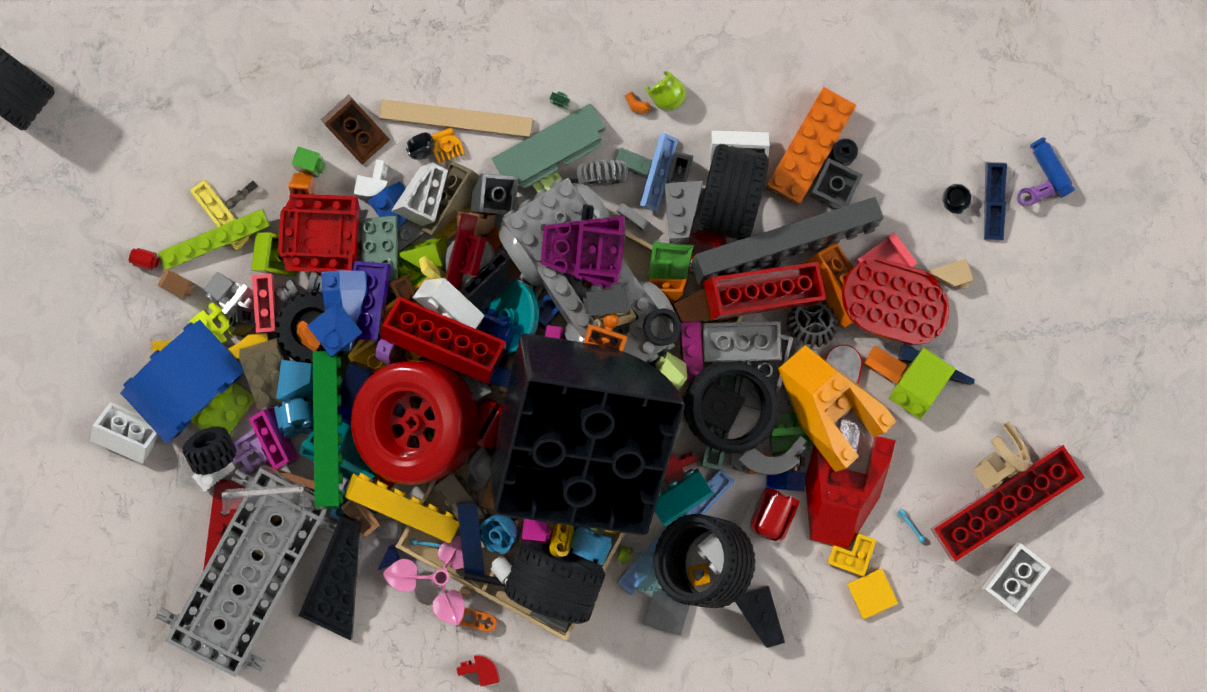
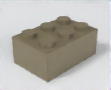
[239,338,285,409]

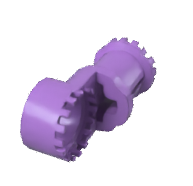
[1017,180,1055,207]

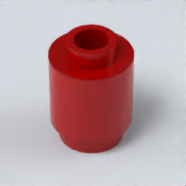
[129,248,159,271]

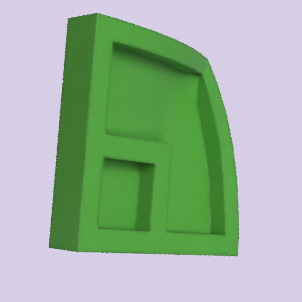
[648,241,694,286]

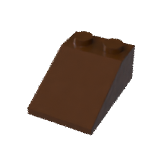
[321,94,390,165]

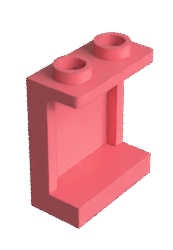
[855,232,917,267]

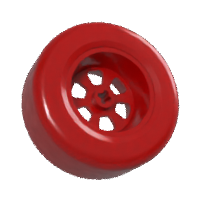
[351,360,479,485]

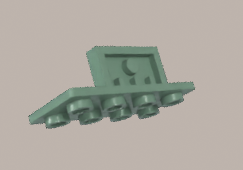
[361,216,398,294]

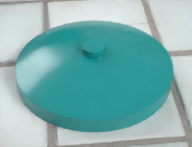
[476,279,539,356]

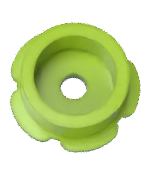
[616,546,632,565]

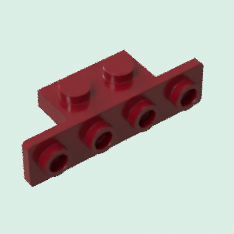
[445,213,486,291]

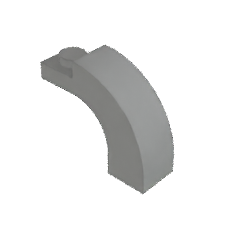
[739,436,806,475]

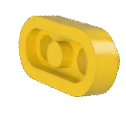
[549,523,574,558]

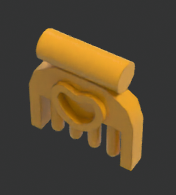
[432,127,465,164]

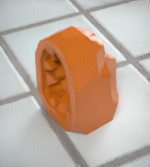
[297,321,322,351]

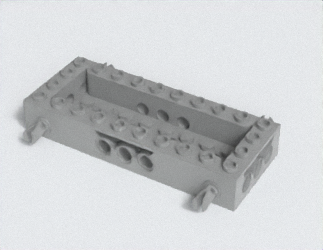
[156,465,338,677]

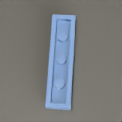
[640,133,678,212]

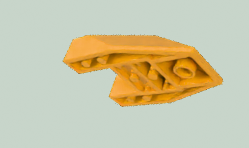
[778,345,897,472]

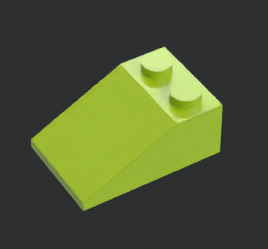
[888,347,956,420]

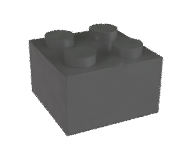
[810,158,863,209]

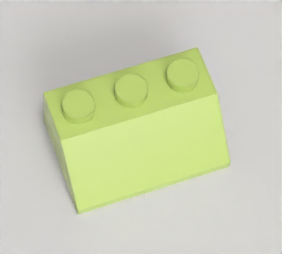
[655,352,687,391]

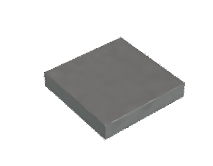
[644,587,690,636]

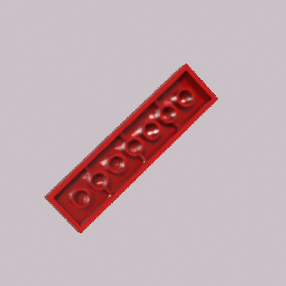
[931,445,1085,562]

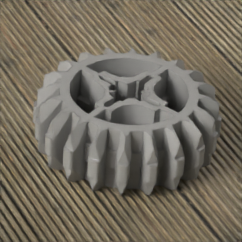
[577,160,628,186]

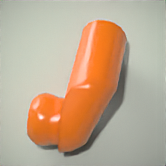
[625,92,651,114]

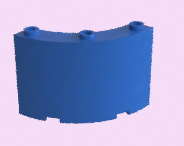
[120,320,244,444]

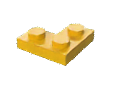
[827,533,876,576]

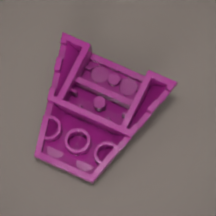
[540,215,626,287]

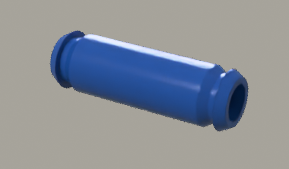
[1030,137,1075,198]

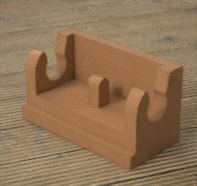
[341,500,382,538]

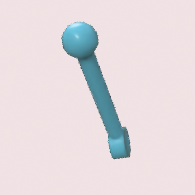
[898,509,926,543]
[410,538,441,548]

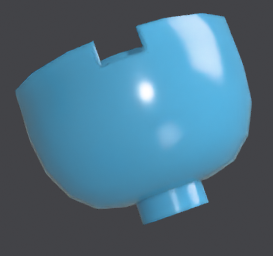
[479,514,519,554]

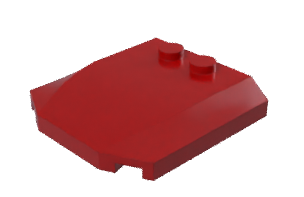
[278,194,359,272]

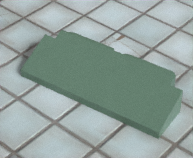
[491,103,606,188]

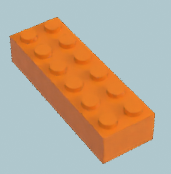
[765,86,857,207]

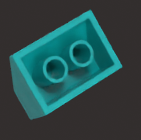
[655,468,714,527]

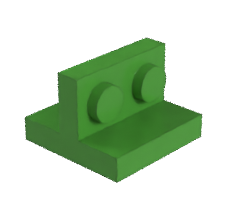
[770,412,810,453]

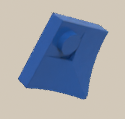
[307,300,363,357]

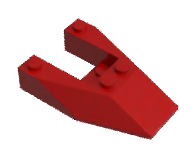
[805,426,896,549]

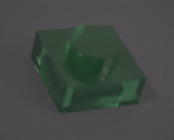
[550,91,570,109]

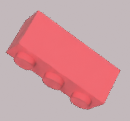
[252,274,278,334]

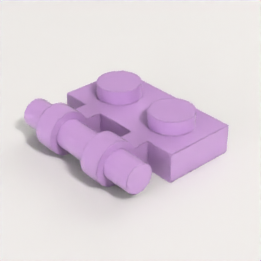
[233,430,269,474]

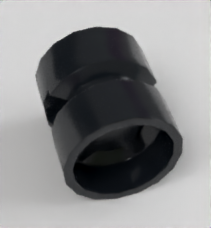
[831,139,858,167]

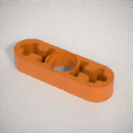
[459,607,497,632]

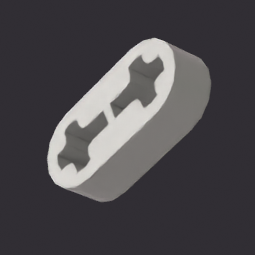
[616,203,651,232]

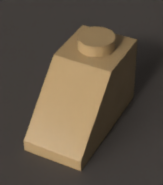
[927,258,973,289]

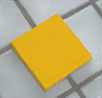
[847,568,898,620]

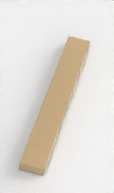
[379,99,533,138]

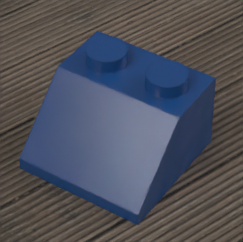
[368,181,409,229]

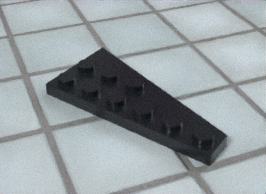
[298,514,360,641]

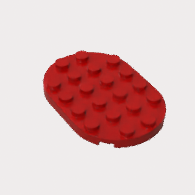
[842,258,949,345]

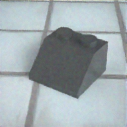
[471,173,518,214]

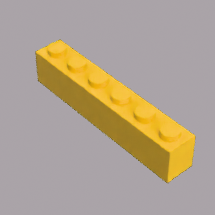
[343,473,459,543]

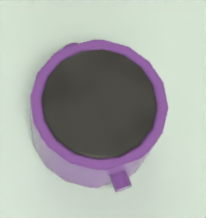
[376,339,407,365]

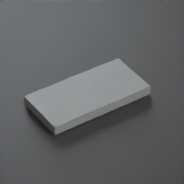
[703,321,782,362]

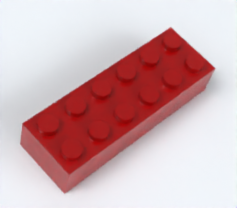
[704,262,826,320]
[381,297,507,384]

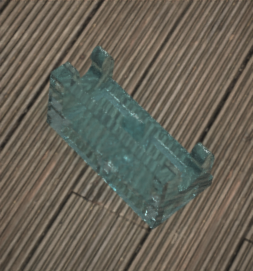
[636,551,658,592]

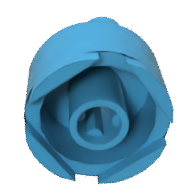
[274,398,314,438]
[570,527,612,565]

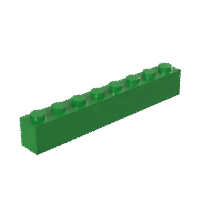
[313,351,343,510]

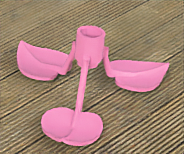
[383,536,464,625]

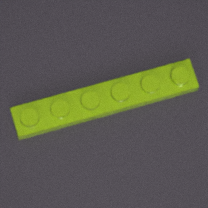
[158,209,271,270]

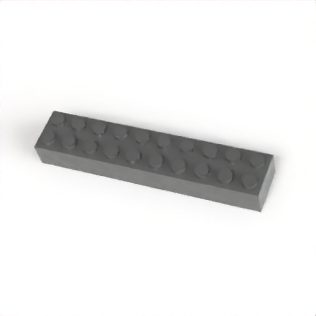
[690,197,884,286]

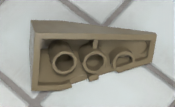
[421,160,480,237]

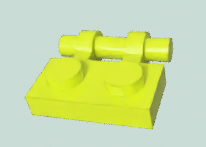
[189,302,233,344]

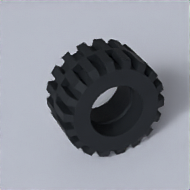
[182,426,237,475]

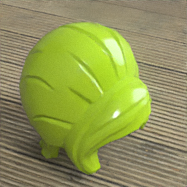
[645,71,686,111]

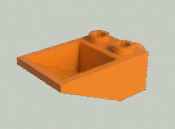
[582,313,627,351]

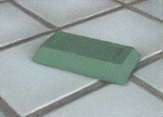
[615,147,653,179]

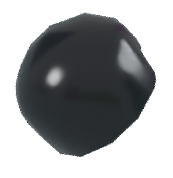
[406,132,435,160]
[942,184,971,214]

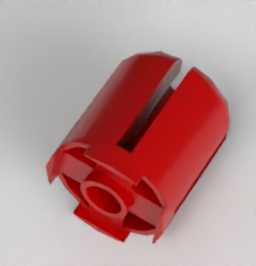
[476,399,503,451]
[750,487,800,542]

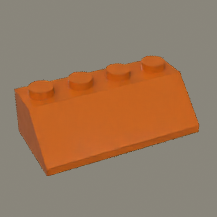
[803,244,853,328]

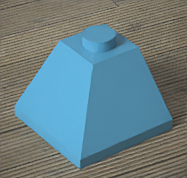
[276,360,313,402]

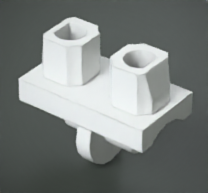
[219,282,253,317]

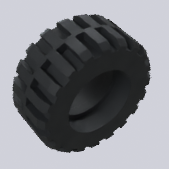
[275,291,343,364]

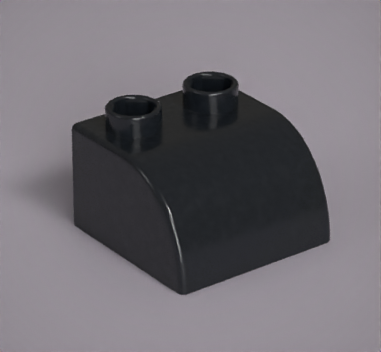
[490,334,685,535]

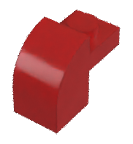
[665,452,700,485]
[456,654,500,687]

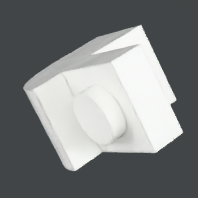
[354,159,389,199]

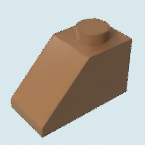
[157,269,194,300]

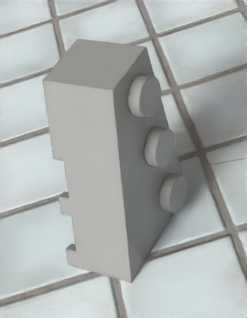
[664,181,703,244]

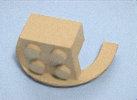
[973,421,1030,490]

